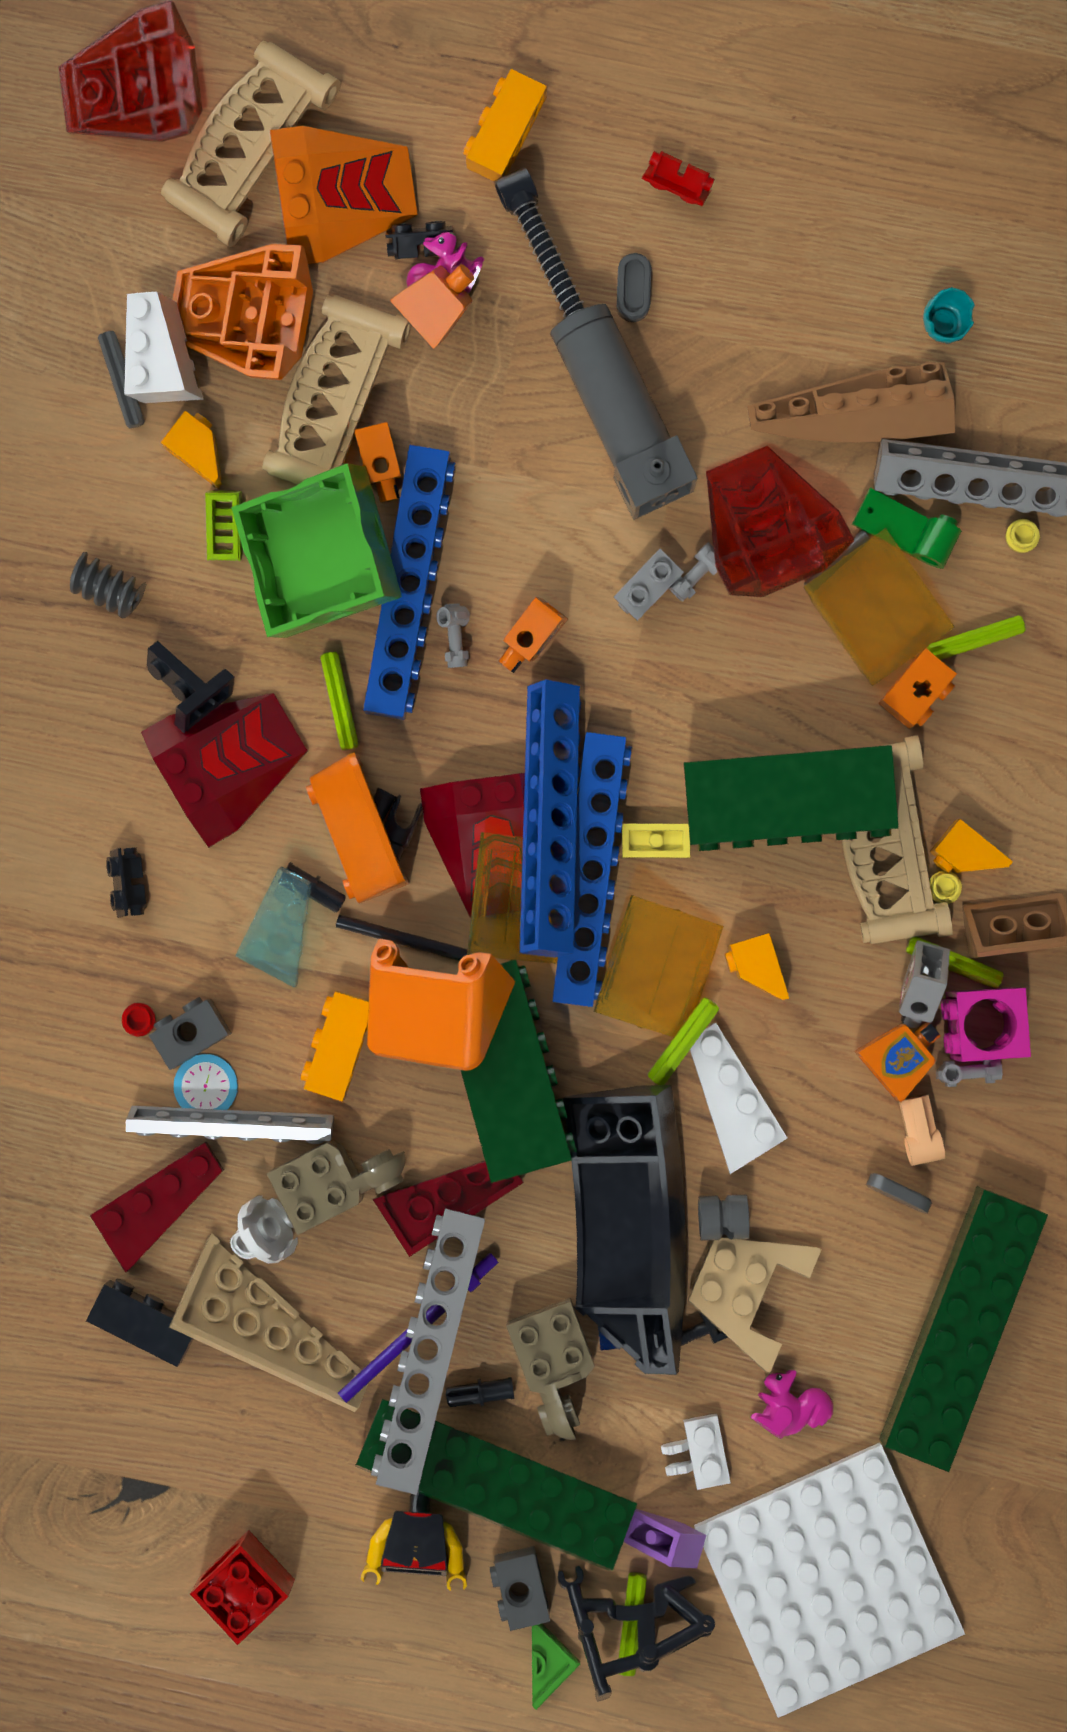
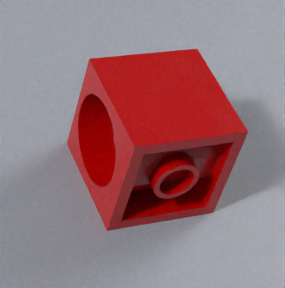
[190,1530,295,1645]

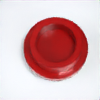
[122,1003,156,1037]

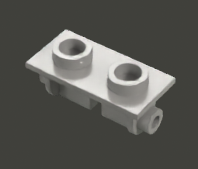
[614,549,684,621]

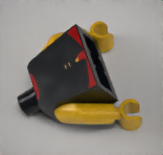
[361,1493,467,1591]

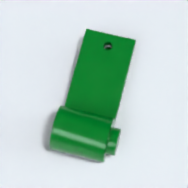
[852,488,962,569]

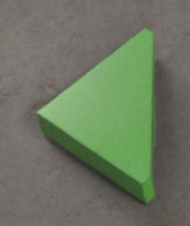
[532,1624,580,1710]

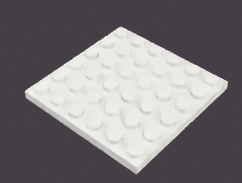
[694,1442,965,1718]

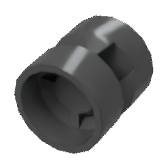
[698,1194,749,1241]

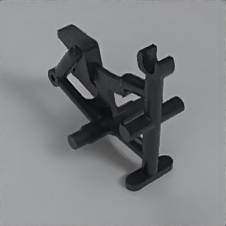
[557,1566,715,1702]

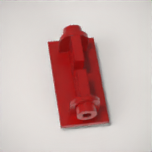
[641,151,715,206]

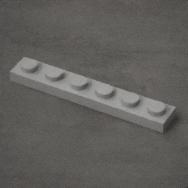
[126,1106,334,1144]

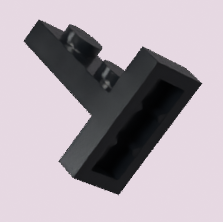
[146,641,235,733]

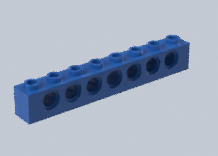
[363,445,456,720]
[520,679,581,958]
[552,732,632,1007]

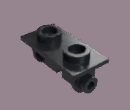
[385,221,453,260]
[106,847,147,918]

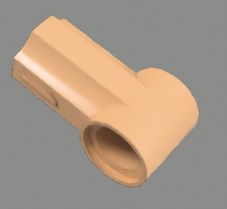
[899,1094,945,1166]

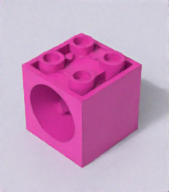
[941,987,1031,1062]

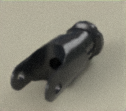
[385,795,422,862]

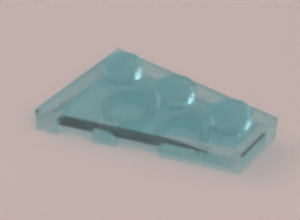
[235,866,311,988]

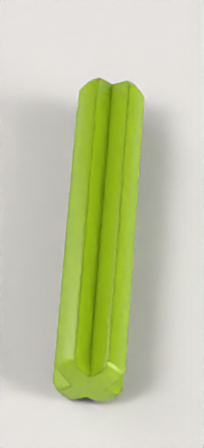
[927,615,1026,660]
[320,652,359,751]
[906,937,1004,989]
[648,998,719,1085]
[619,1572,647,1676]

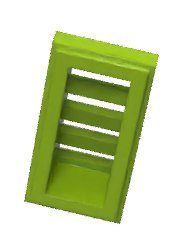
[205,491,242,561]

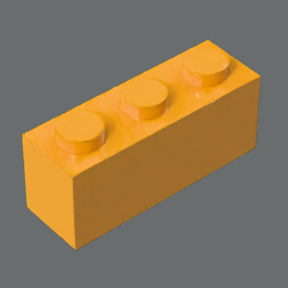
[463,69,547,181]
[300,991,369,1102]

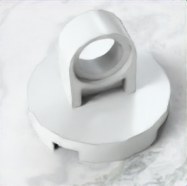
[230,1196,298,1264]

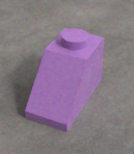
[624,1509,707,1568]

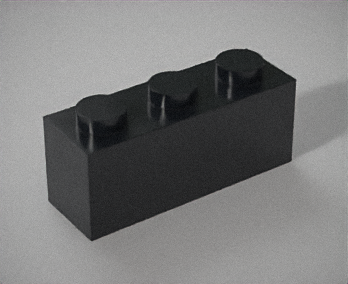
[86,1279,194,1367]

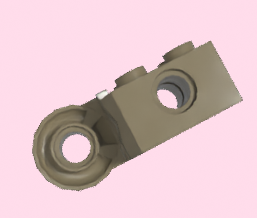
[267,1139,405,1235]
[506,1298,595,1440]

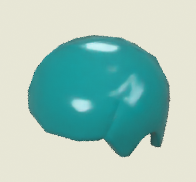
[923,287,975,344]

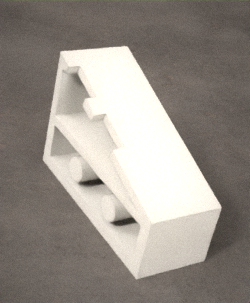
[124,292,203,403]

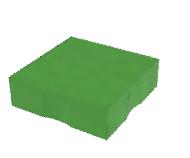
[231,463,402,638]

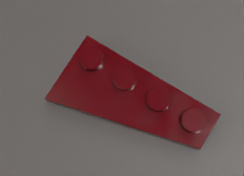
[90,1142,224,1273]
[373,1160,524,1257]

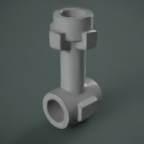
[669,542,727,602]
[436,603,470,668]
[936,1059,1003,1087]

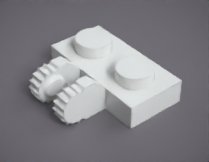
[661,1414,731,1490]

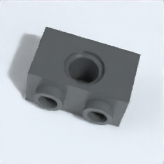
[149,997,232,1070]
[490,1546,550,1631]

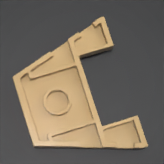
[688,1238,822,1373]

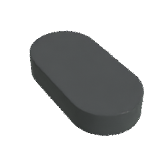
[616,253,651,322]
[866,1173,932,1214]

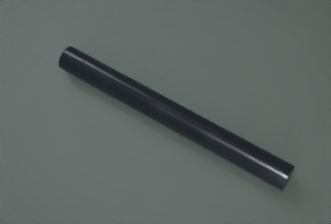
[336,914,469,961]

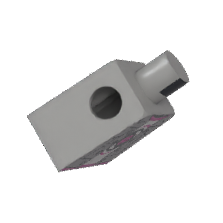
[899,940,950,1028]

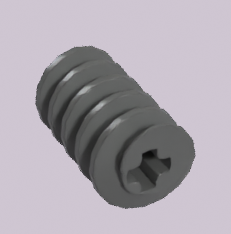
[70,552,146,619]

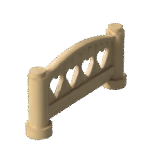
[161,41,341,247]
[262,295,412,485]
[842,735,953,944]

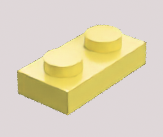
[622,824,690,858]

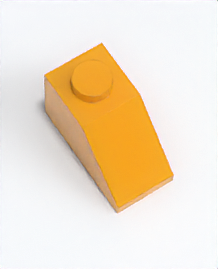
[160,411,222,489]
[929,819,1013,873]
[724,933,789,1000]

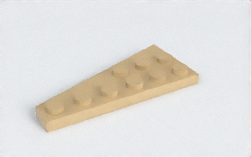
[169,1233,368,1412]

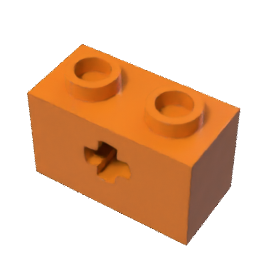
[878,648,957,729]

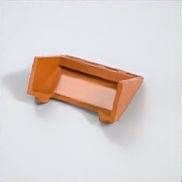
[306,752,409,904]
[367,939,515,1071]

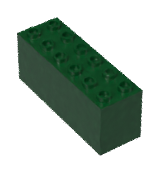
[684,745,899,851]
[460,959,577,1183]

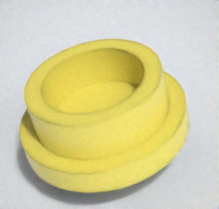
[1005,519,1040,553]
[929,871,962,904]

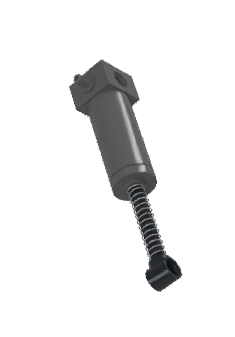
[494,167,698,520]

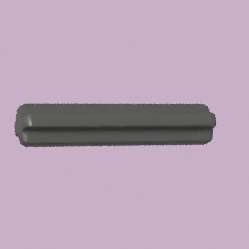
[98,331,144,429]

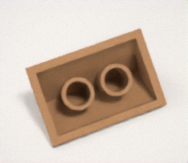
[962,893,1067,958]

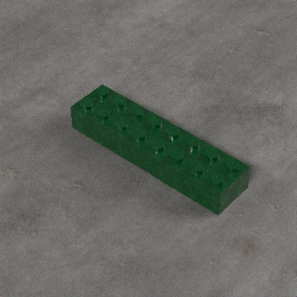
[879,1186,1048,1472]
[355,1399,637,1571]

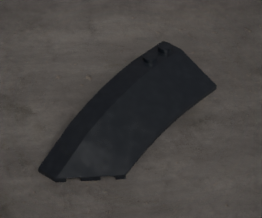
[563,1085,686,1375]

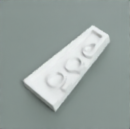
[690,1023,787,1174]

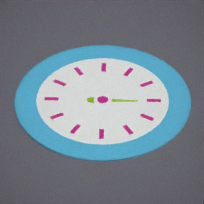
[174,1054,238,1110]

